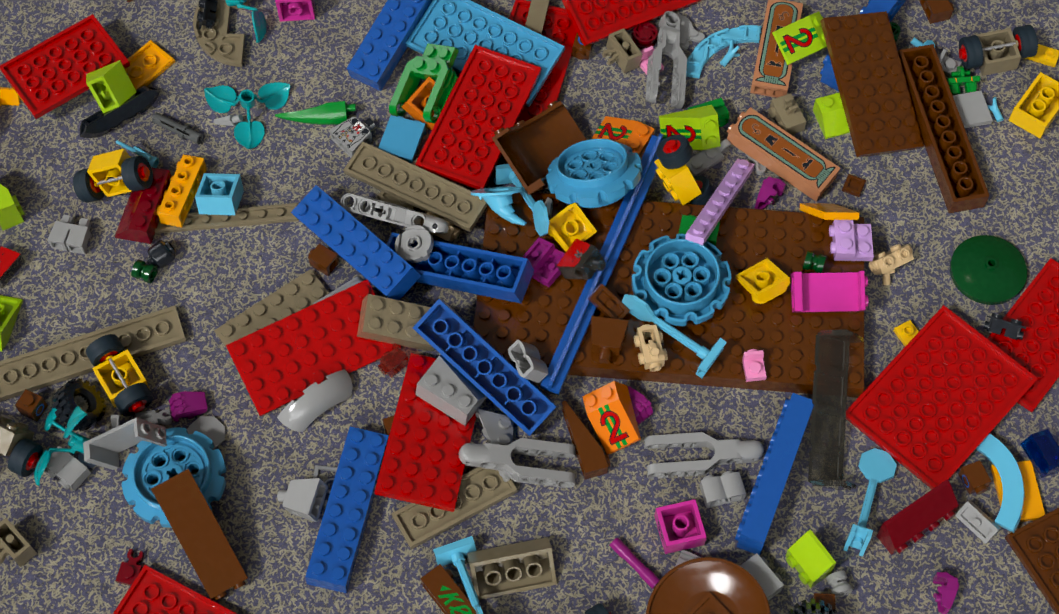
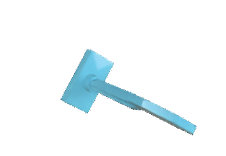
[493,164,549,237]
[622,294,727,378]
[843,448,897,557]
[433,536,483,614]

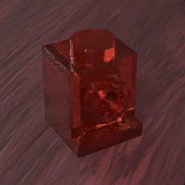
[378,343,409,378]

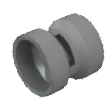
[826,570,853,598]

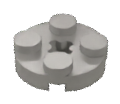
[395,225,434,263]

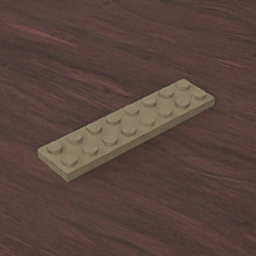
[343,141,488,232]

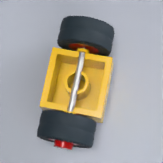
[654,135,715,205]
[73,148,153,203]
[86,334,153,416]

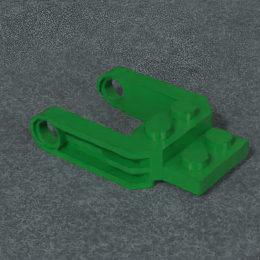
[389,43,459,124]

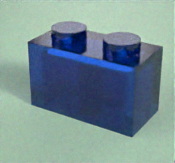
[1020,429,1059,478]

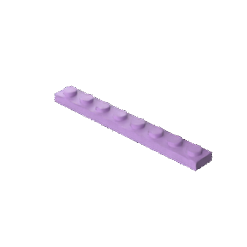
[685,159,755,245]

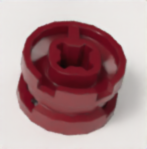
[633,22,658,49]

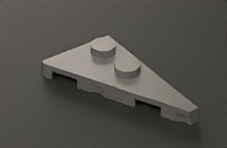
[475,409,514,482]

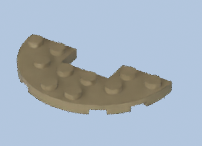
[193,0,249,67]

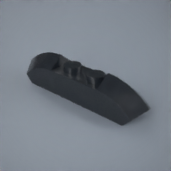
[80,85,160,138]

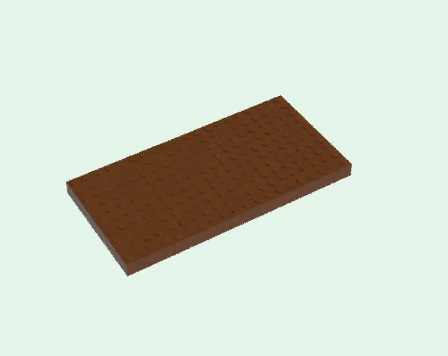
[473,192,864,398]

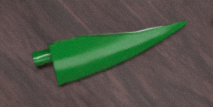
[275,101,356,125]

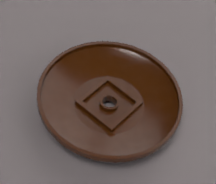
[646,557,771,614]

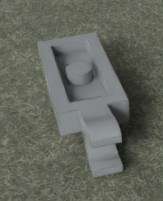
[686,139,731,176]

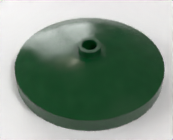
[950,235,1027,305]

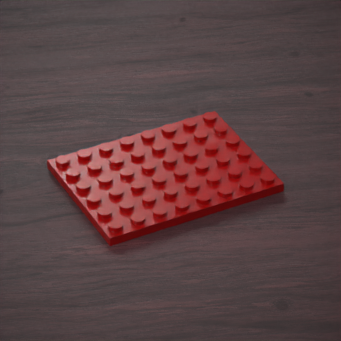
[843,305,1038,489]

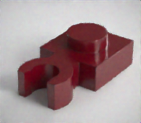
[115,549,144,586]

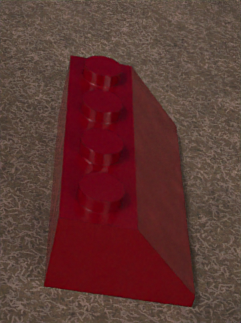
[115,167,171,244]
[876,479,959,555]

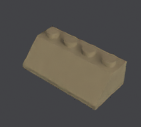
[467,537,557,600]

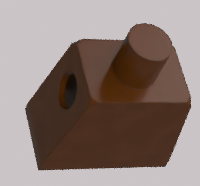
[590,316,629,364]

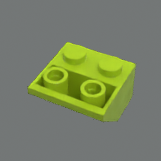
[86,60,137,113]

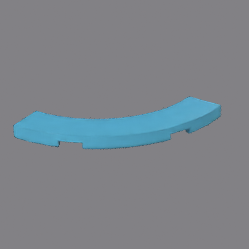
[686,25,761,79]
[976,434,1025,533]

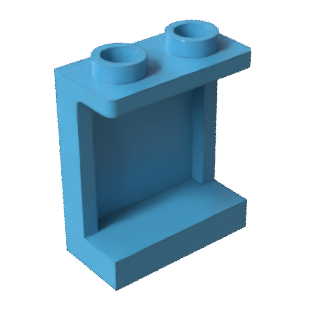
[378,115,426,164]

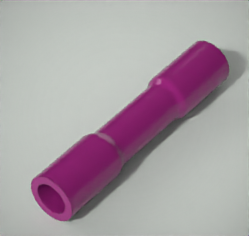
[609,537,660,589]

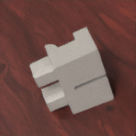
[48,215,92,255]

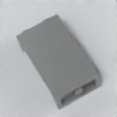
[83,417,167,470]

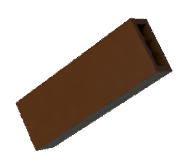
[151,469,248,600]

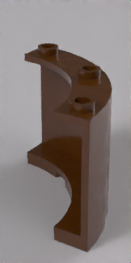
[492,100,587,195]

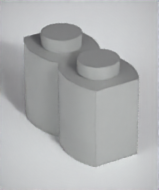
[508,340,548,383]
[44,446,91,491]
[699,471,746,508]

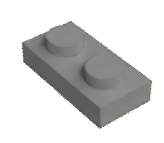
[955,500,1001,544]

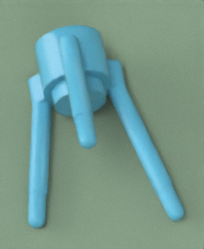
[116,140,159,168]

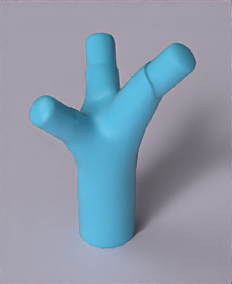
[720,40,740,67]
[987,97,1004,122]

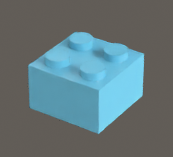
[195,173,244,215]

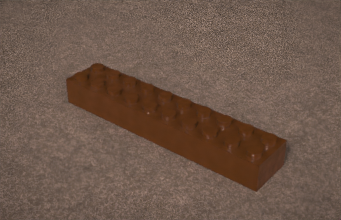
[898,44,989,213]

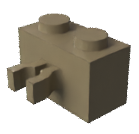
[602,28,643,73]
[768,93,807,135]
[0,518,37,567]

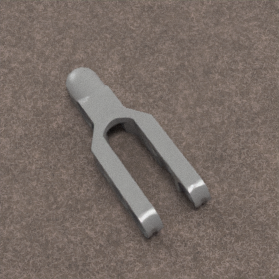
[645,11,687,109]
[341,193,449,234]
[643,432,764,479]
[458,438,576,488]

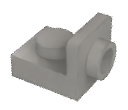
[937,49,962,78]

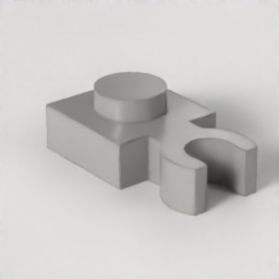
[135,409,172,425]

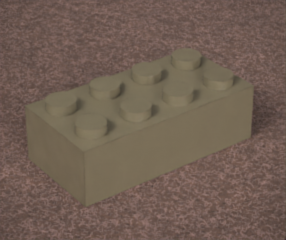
[357,294,435,352]

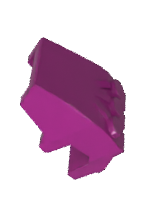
[754,176,786,210]
[628,386,653,425]
[169,391,208,422]
[933,572,959,614]

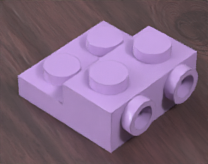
[829,220,874,261]

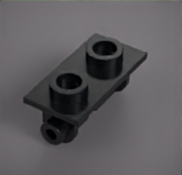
[197,0,218,29]
[983,313,1026,340]

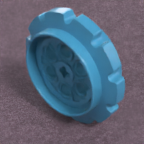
[546,139,642,208]
[631,234,731,326]
[122,427,227,528]

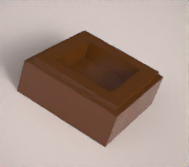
[842,174,866,197]

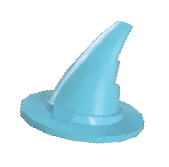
[471,187,527,226]

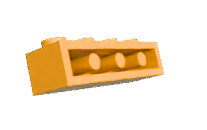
[157,154,207,228]

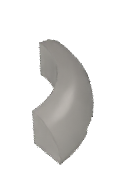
[277,370,353,432]

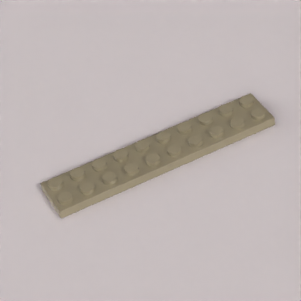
[0,305,186,401]

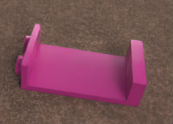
[791,271,868,312]

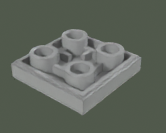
[952,90,993,128]

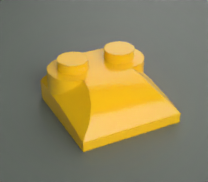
[548,203,597,252]
[735,258,790,304]

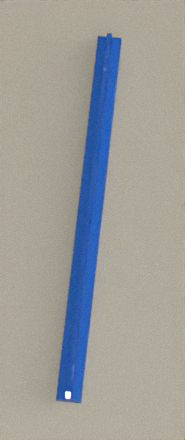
[540,133,664,395]

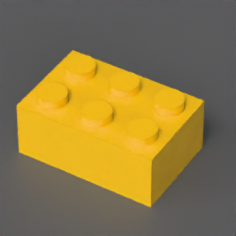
[1008,72,1059,138]

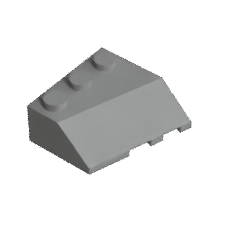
[416,355,487,426]

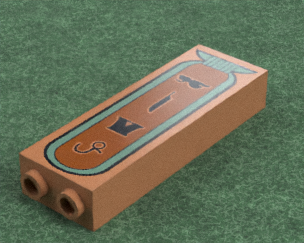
[750,0,803,98]
[727,107,841,202]

